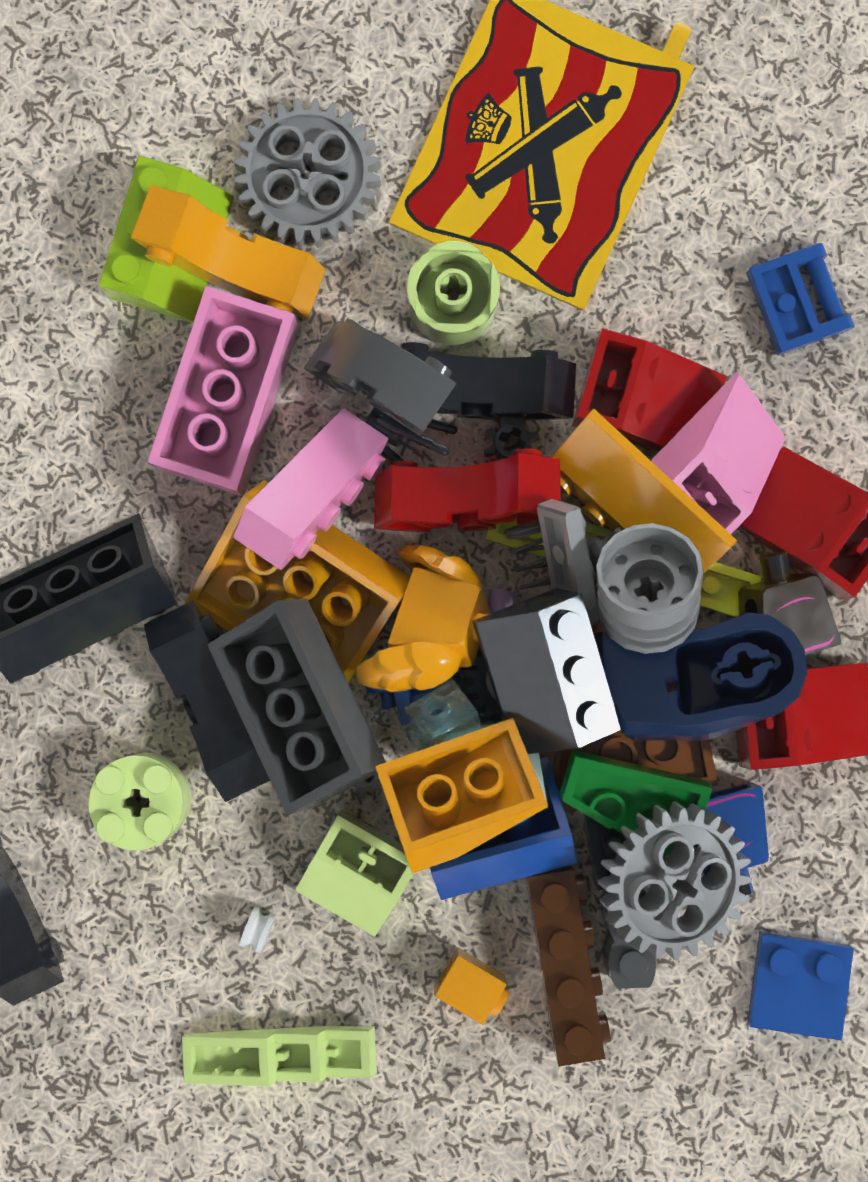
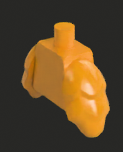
[356,544,489,692]

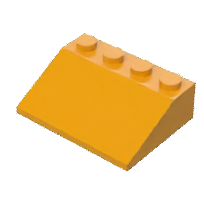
[185,480,410,684]

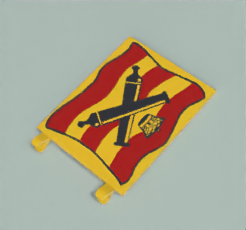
[388,0,695,311]

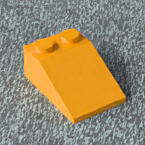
[375,718,548,874]

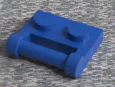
[746,243,855,356]

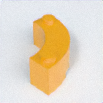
[131,185,326,319]

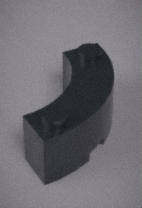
[401,342,576,421]
[144,600,270,802]
[0,837,64,1006]

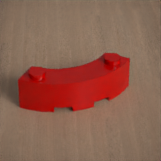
[374,449,561,532]

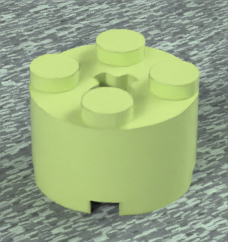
[407,241,500,345]
[88,753,191,850]

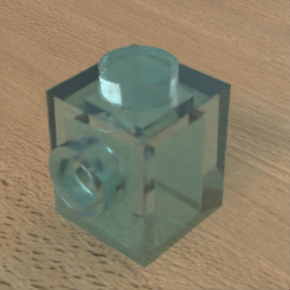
[404,679,481,752]

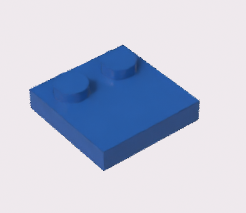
[747,932,854,1041]

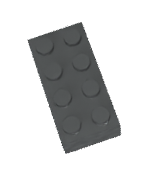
[207,599,386,816]

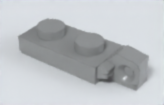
[537,499,599,627]

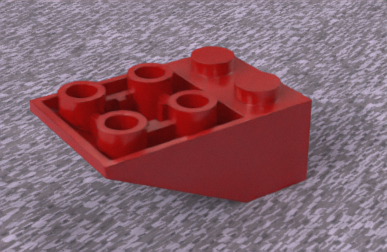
[572,328,727,451]
[739,446,868,600]
[735,663,868,770]

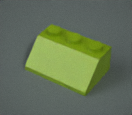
[98,155,234,323]

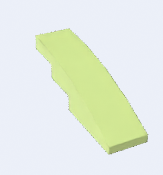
[182,1026,377,1087]

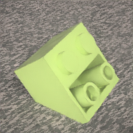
[295,809,414,937]

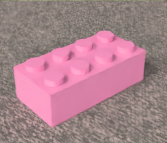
[147,286,299,497]

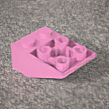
[651,373,786,534]

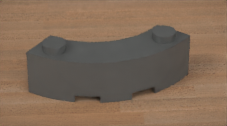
[304,318,457,436]

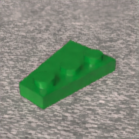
[559,750,712,857]

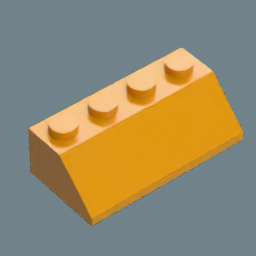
[551,409,738,574]

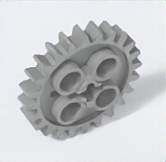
[234,98,381,248]
[598,802,752,960]

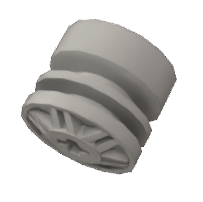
[596,523,703,654]

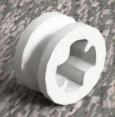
[239,906,276,954]

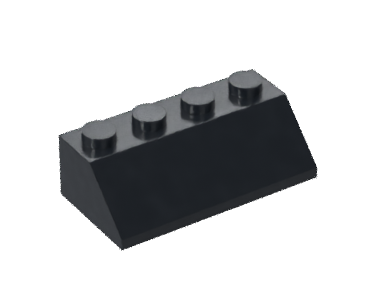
[0,513,178,684]

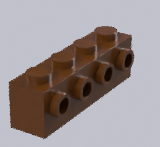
[526,865,611,1067]

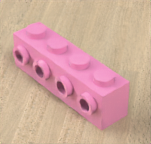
[233,408,389,570]

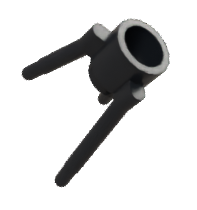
[366,407,458,462]

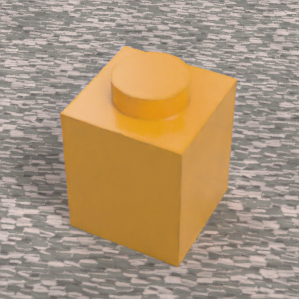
[434,947,509,1025]

